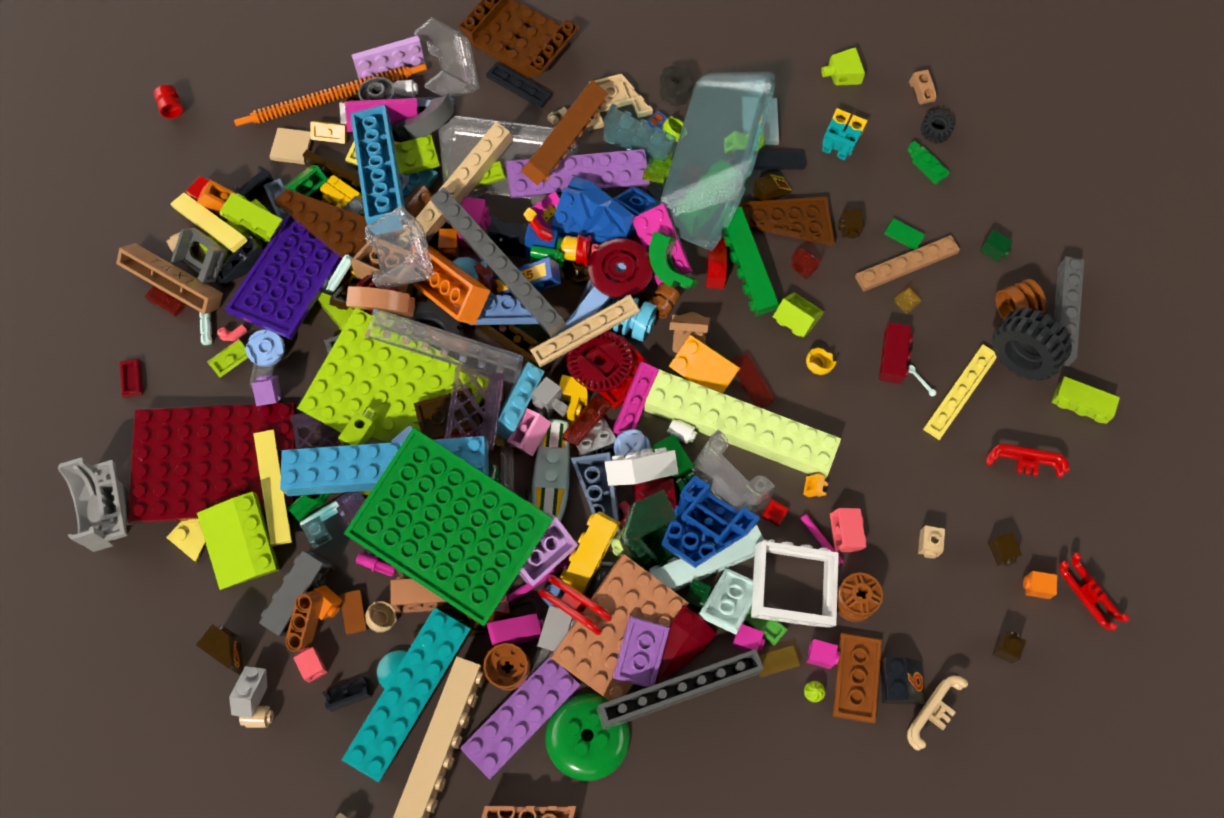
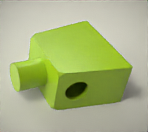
[821,48,865,85]
[338,407,377,446]

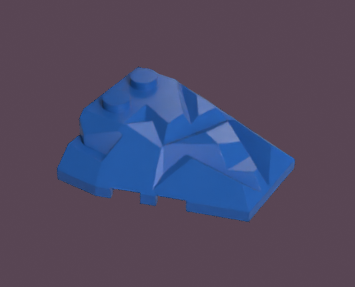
[551,176,635,247]
[662,475,760,568]

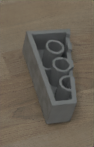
[259,551,337,636]

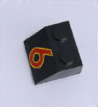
[880,657,925,705]

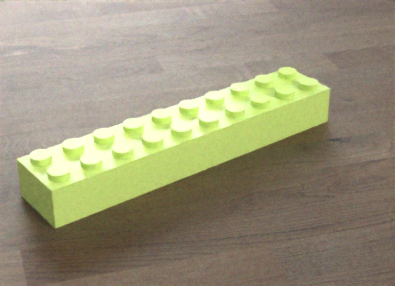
[644,370,841,480]

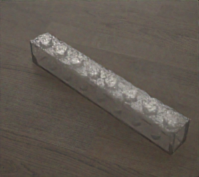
[365,308,523,384]

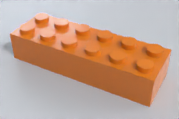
[408,241,491,325]

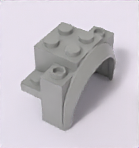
[58,457,132,552]

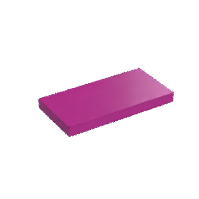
[345,98,417,132]

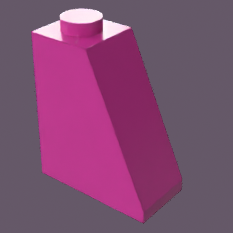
[486,614,544,647]

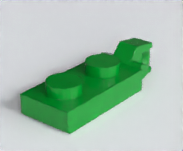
[907,141,950,185]

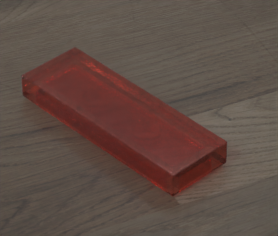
[730,353,774,408]
[561,397,612,446]

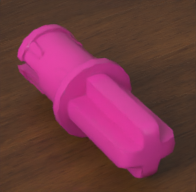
[356,552,396,577]

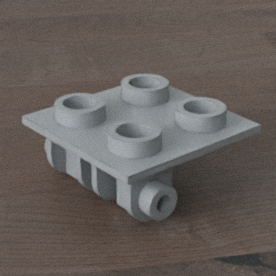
[569,417,616,457]

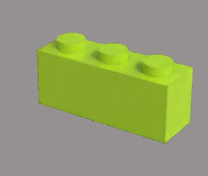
[1051,376,1120,424]

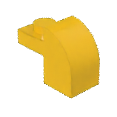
[559,375,588,421]

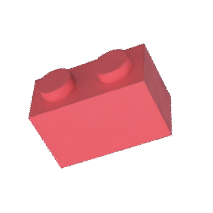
[830,508,867,553]

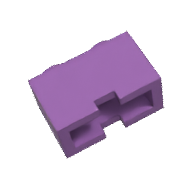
[251,373,283,406]

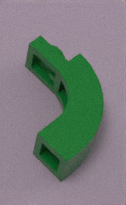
[649,231,699,289]

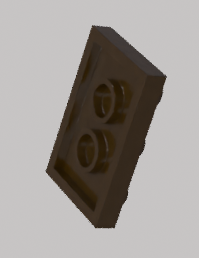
[414,388,482,440]

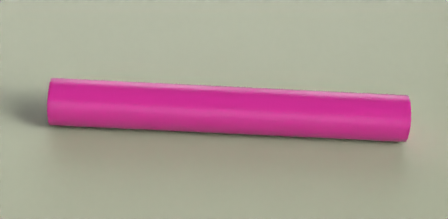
[801,514,844,566]

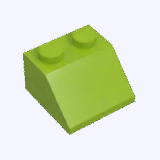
[773,292,824,337]

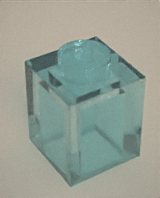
[301,516,333,549]

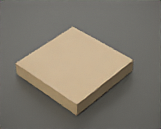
[269,128,312,164]

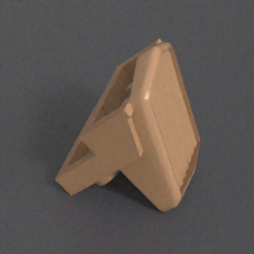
[669,312,711,353]

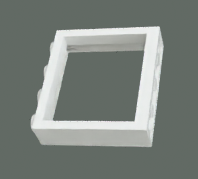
[751,539,839,628]

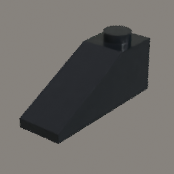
[217,235,267,285]

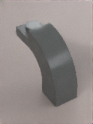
[392,95,454,141]

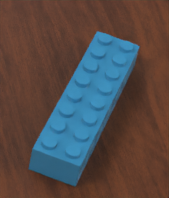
[350,105,408,235]

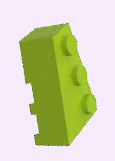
[220,193,282,244]

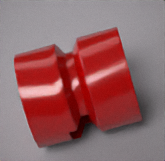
[154,85,183,119]

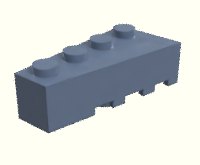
[571,452,621,535]

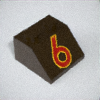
[196,624,243,675]

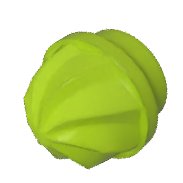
[804,681,825,702]

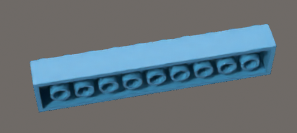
[280,436,489,496]

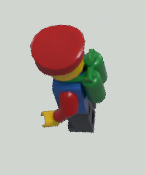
[488,208,592,268]

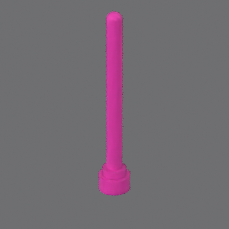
[507,546,579,604]

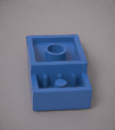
[613,186,661,239]

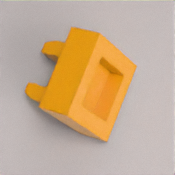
[803,474,828,497]

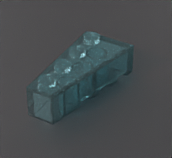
[604,103,676,163]

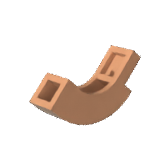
[346,287,415,317]

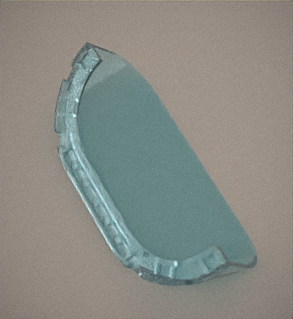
[660,71,775,251]

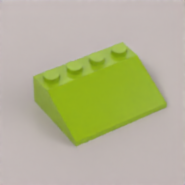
[197,492,280,590]

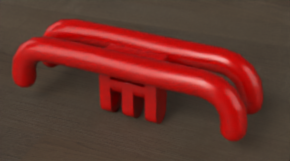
[986,444,1070,478]
[1059,552,1130,631]
[538,575,612,635]

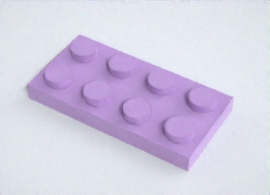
[352,35,425,81]

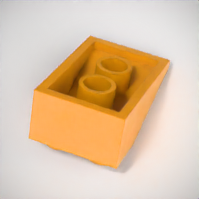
[669,335,740,393]

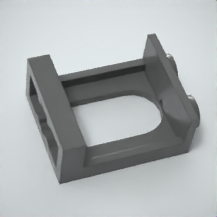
[171,228,227,283]

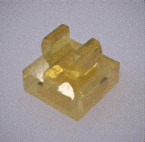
[894,288,922,313]

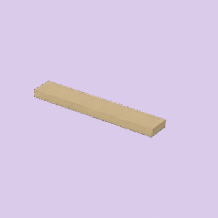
[531,295,640,367]

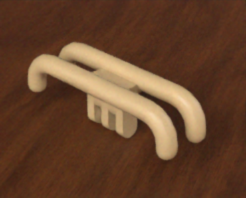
[907,676,968,751]

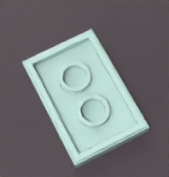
[699,568,753,634]

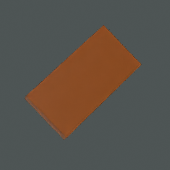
[832,633,882,724]

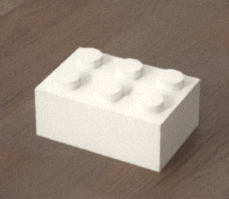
[605,447,678,485]

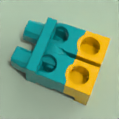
[822,108,868,160]

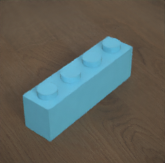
[490,362,545,439]

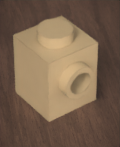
[918,525,945,559]

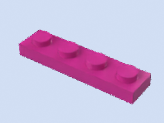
[612,362,659,435]

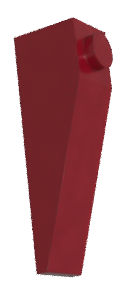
[655,606,716,685]

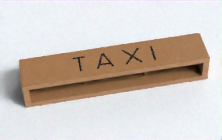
[116,243,223,315]

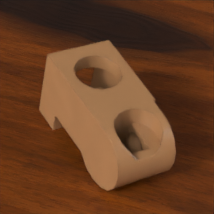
[909,70,936,105]

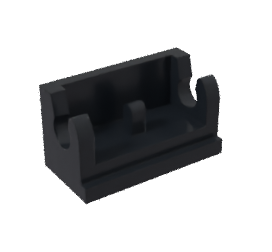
[233,166,274,202]
[322,677,371,712]

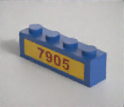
[486,257,561,299]

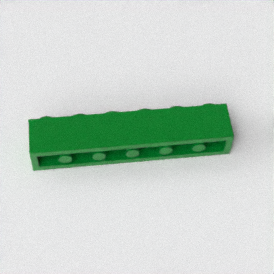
[718,207,779,317]

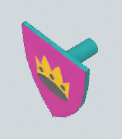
[531,191,560,229]

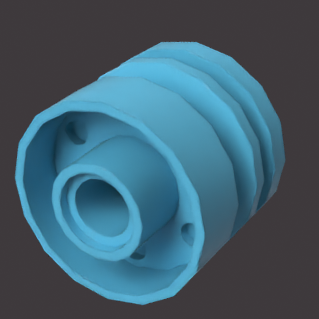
[613,295,657,342]

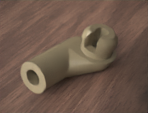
[547,107,567,124]

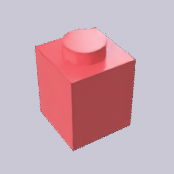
[293,647,328,683]

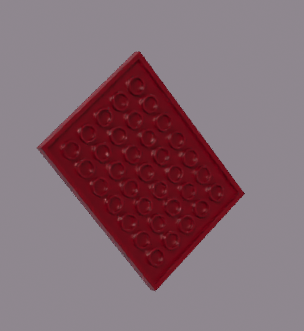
[128,402,295,524]

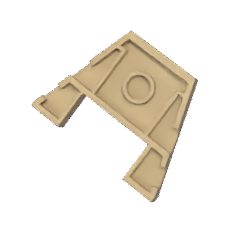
[588,74,653,131]

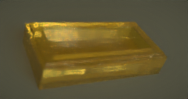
[759,645,800,678]

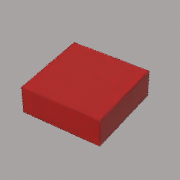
[761,499,789,527]

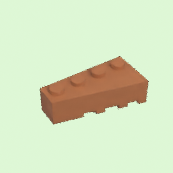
[482,806,576,818]

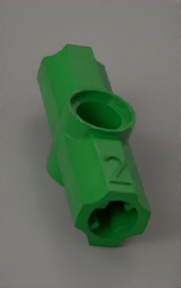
[287,493,332,522]

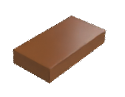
[340,590,367,635]

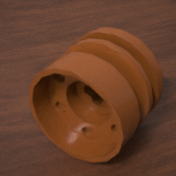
[996,279,1047,320]
[837,572,883,623]
[483,643,531,691]

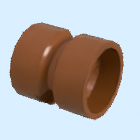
[649,283,680,318]

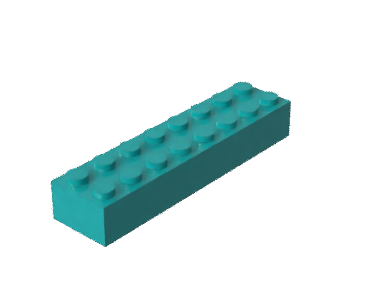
[342,608,470,782]

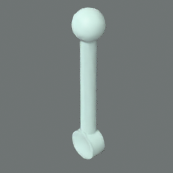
[908,365,936,396]

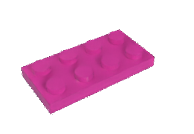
[633,203,693,286]

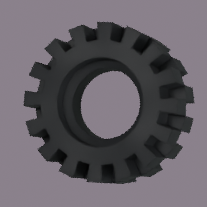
[920,109,955,144]

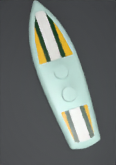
[531,419,570,522]

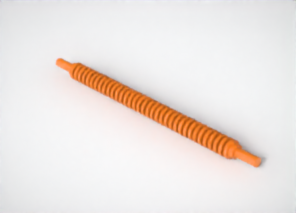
[234,63,427,127]

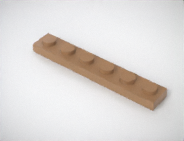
[855,235,960,292]

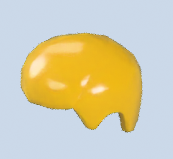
[806,347,837,375]

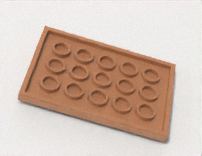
[550,554,689,701]

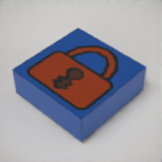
[647,111,667,134]

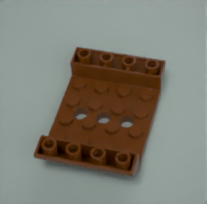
[458,0,580,78]

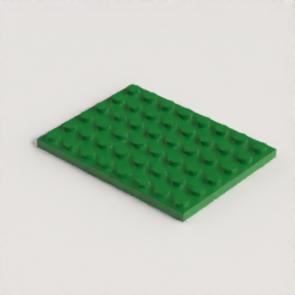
[344,428,554,626]

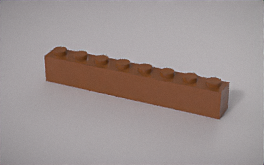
[521,80,608,186]

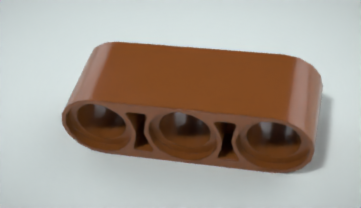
[285,590,323,652]

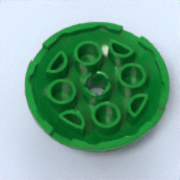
[545,693,630,781]

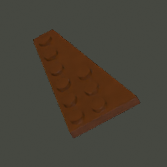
[274,189,387,259]
[720,197,835,247]

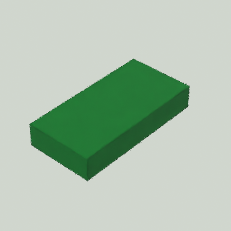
[884,218,925,250]

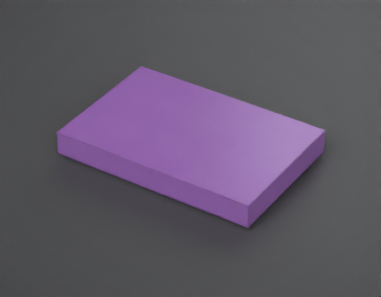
[612,616,670,688]

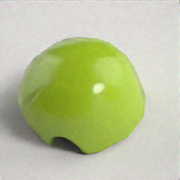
[662,116,688,143]

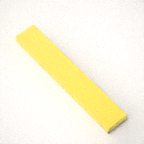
[171,193,248,253]
[923,344,997,440]
[253,430,292,546]

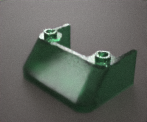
[619,490,677,571]

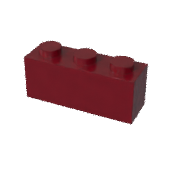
[878,322,913,384]

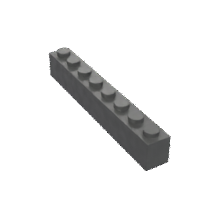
[596,649,764,730]

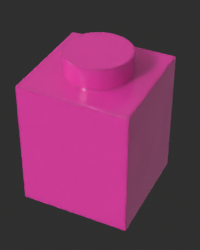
[732,624,765,652]
[806,639,840,669]

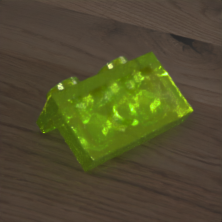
[643,153,674,184]

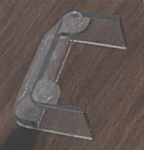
[414,17,480,97]

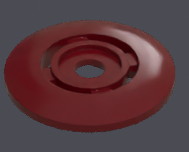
[588,238,653,298]
[567,331,633,392]

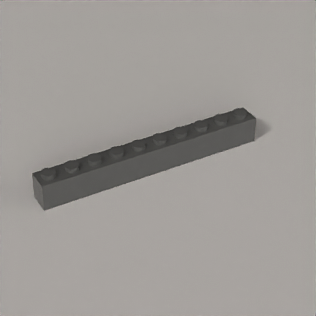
[430,187,566,338]

